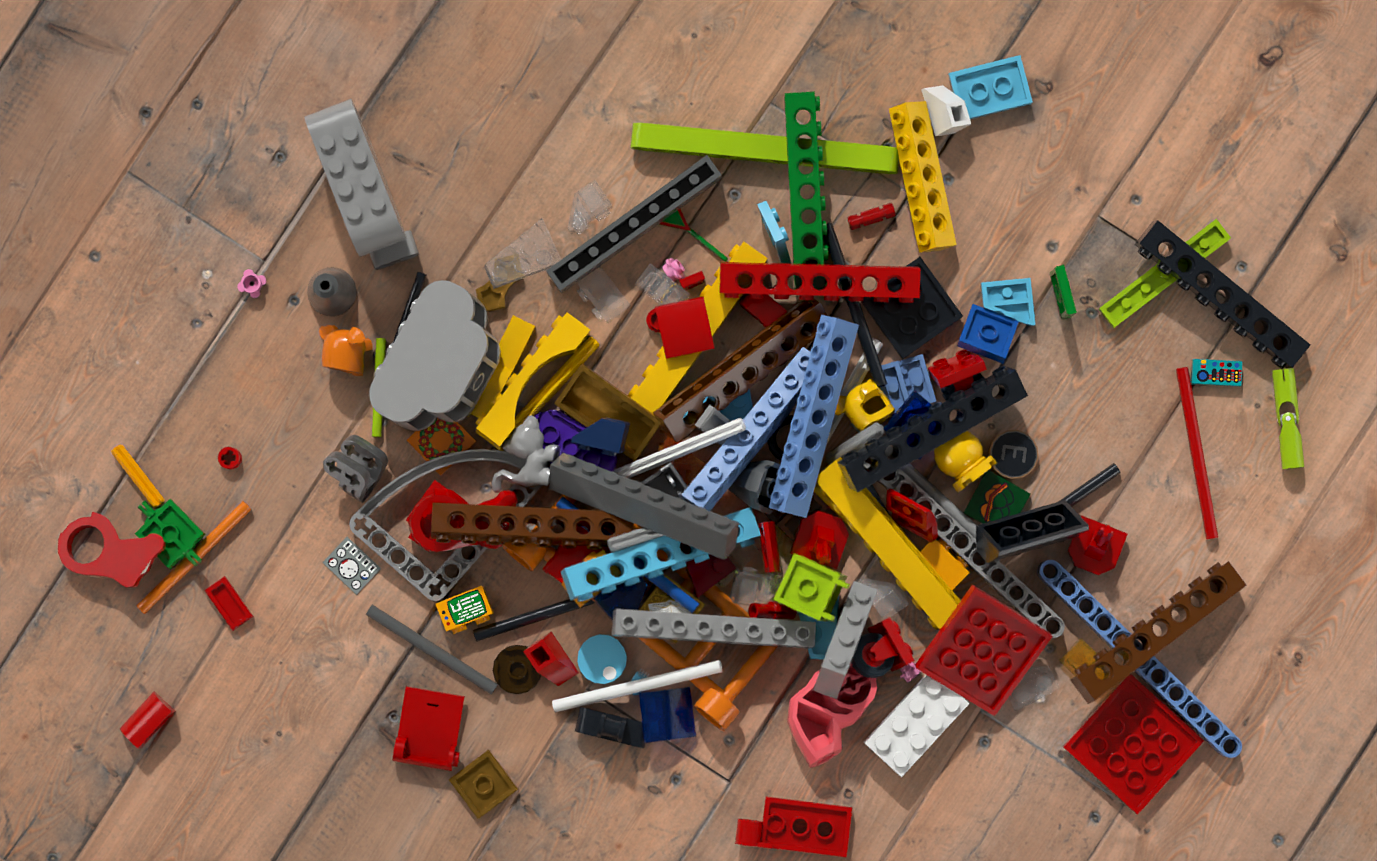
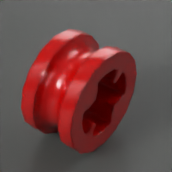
[218,447,242,469]

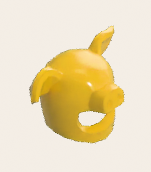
[835,378,895,432]

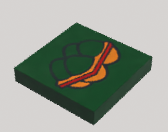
[963,470,1031,524]

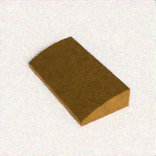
[554,363,660,461]

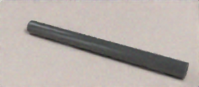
[366,604,498,695]

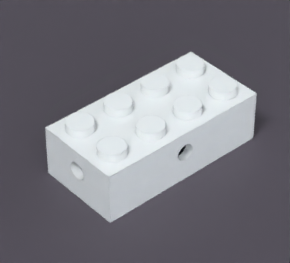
[864,674,969,777]

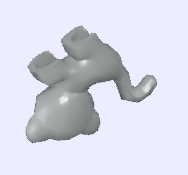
[492,415,560,493]

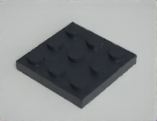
[860,256,963,360]

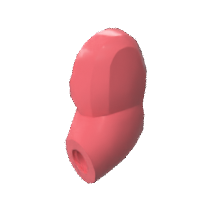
[787,662,877,768]

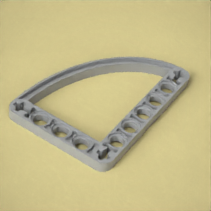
[349,449,542,601]

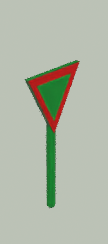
[658,209,728,261]

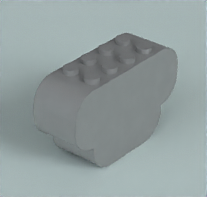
[304,99,407,257]
[369,280,501,431]

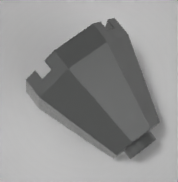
[728,460,780,514]

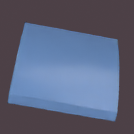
[880,354,937,414]

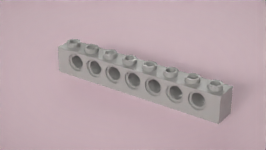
[612,609,816,649]

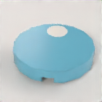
[577,634,627,684]

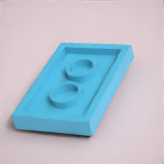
[948,55,1033,119]

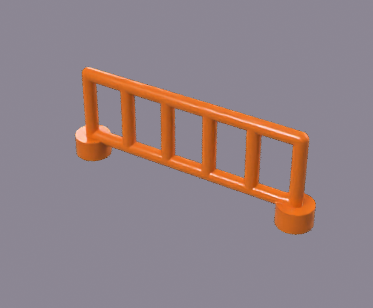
[502,494,777,731]

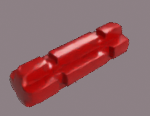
[847,203,896,230]

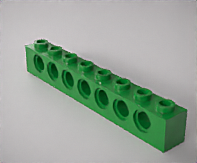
[784,91,828,289]

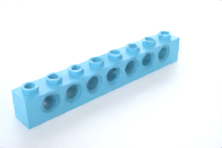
[561,507,761,602]

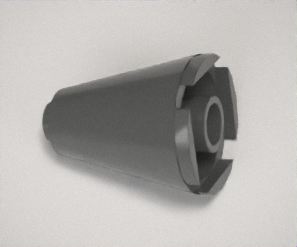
[307,267,357,317]

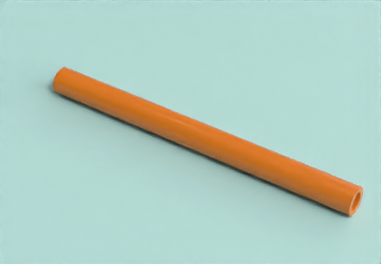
[136,501,252,614]

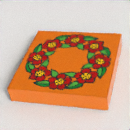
[406,418,476,476]

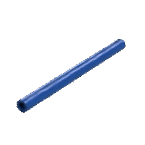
[556,497,700,613]

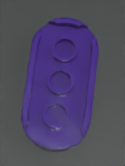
[534,410,617,472]

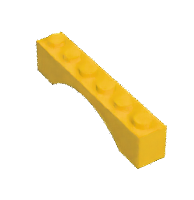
[475,312,590,450]

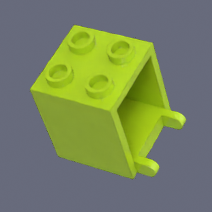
[773,554,850,622]

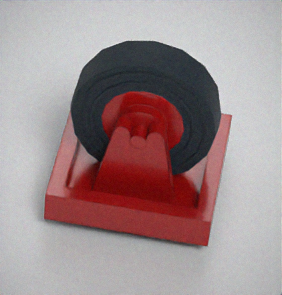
[851,617,915,678]

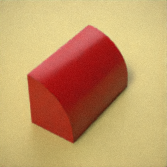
[120,691,175,749]

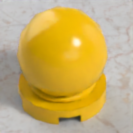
[934,431,997,493]

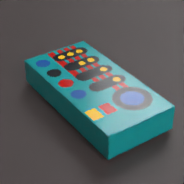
[1191,359,1243,387]

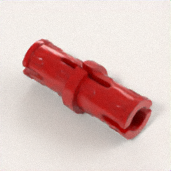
[748,601,797,620]

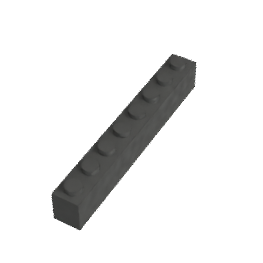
[546,155,722,294]
[549,453,739,559]

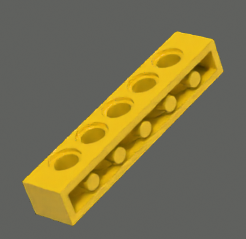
[889,101,957,253]

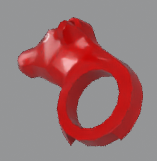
[408,488,518,552]

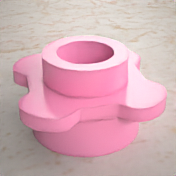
[663,258,685,282]
[237,269,266,298]

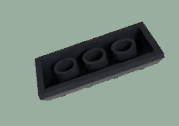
[976,500,1089,563]

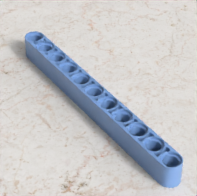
[1037,560,1242,758]

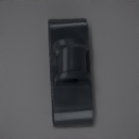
[574,707,650,748]

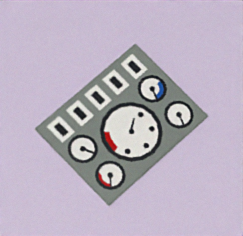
[322,537,381,595]

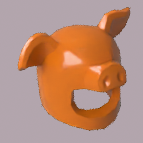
[319,325,373,376]

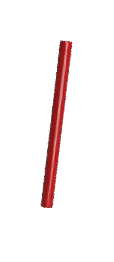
[1176,367,1218,540]

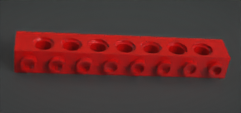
[719,262,921,303]

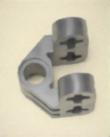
[323,435,388,502]

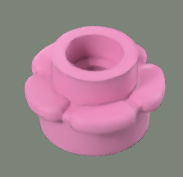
[900,662,921,683]

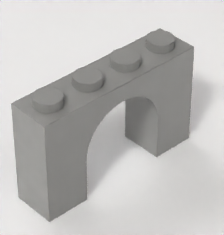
[813,581,877,699]

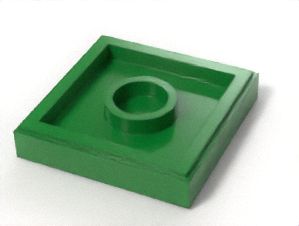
[1050,265,1077,320]

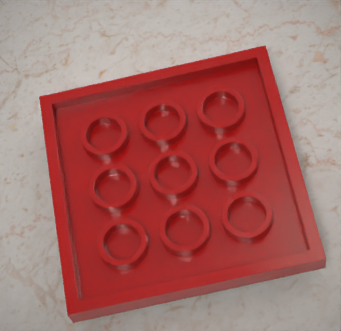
[914,585,1053,716]
[1063,674,1204,815]

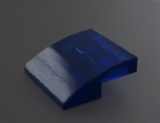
[639,687,696,743]

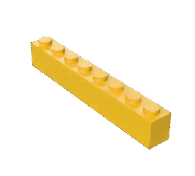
[627,241,768,414]
[815,457,961,630]

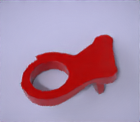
[58,512,165,588]

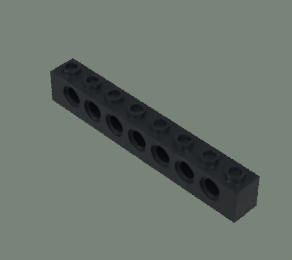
[1134,220,1311,369]
[837,366,1028,493]

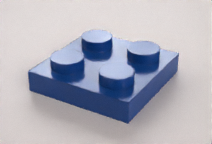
[957,304,1019,364]

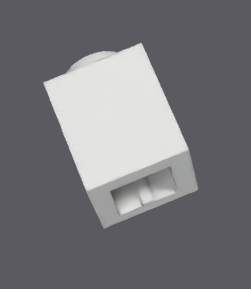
[921,85,971,136]

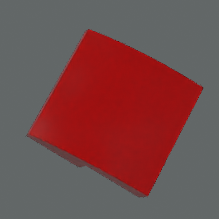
[655,296,715,359]
[886,488,938,543]
[758,522,781,573]

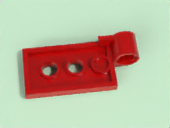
[735,796,853,857]

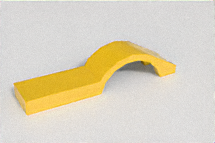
[467,315,535,418]

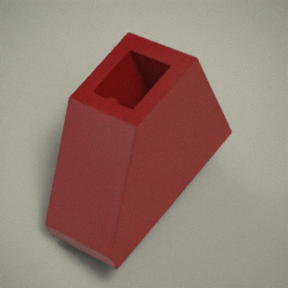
[523,632,579,686]

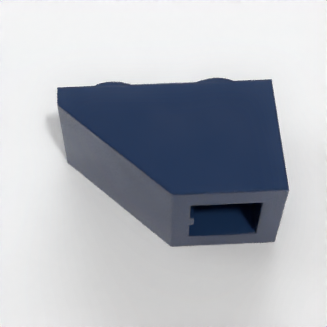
[571,417,630,456]

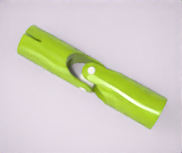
[1272,368,1305,469]

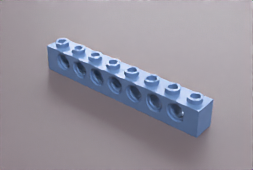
[769,315,859,518]
[682,347,810,511]

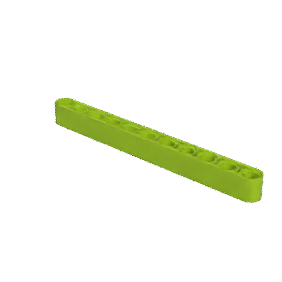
[630,123,899,174]

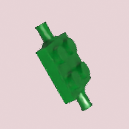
[135,499,206,569]

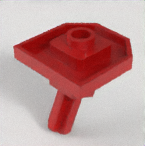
[790,510,849,569]
[1067,515,1128,575]

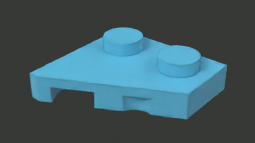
[757,201,791,264]
[981,278,1036,326]

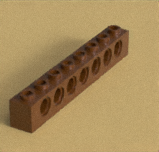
[653,299,828,443]
[431,503,634,551]
[1070,561,1247,704]

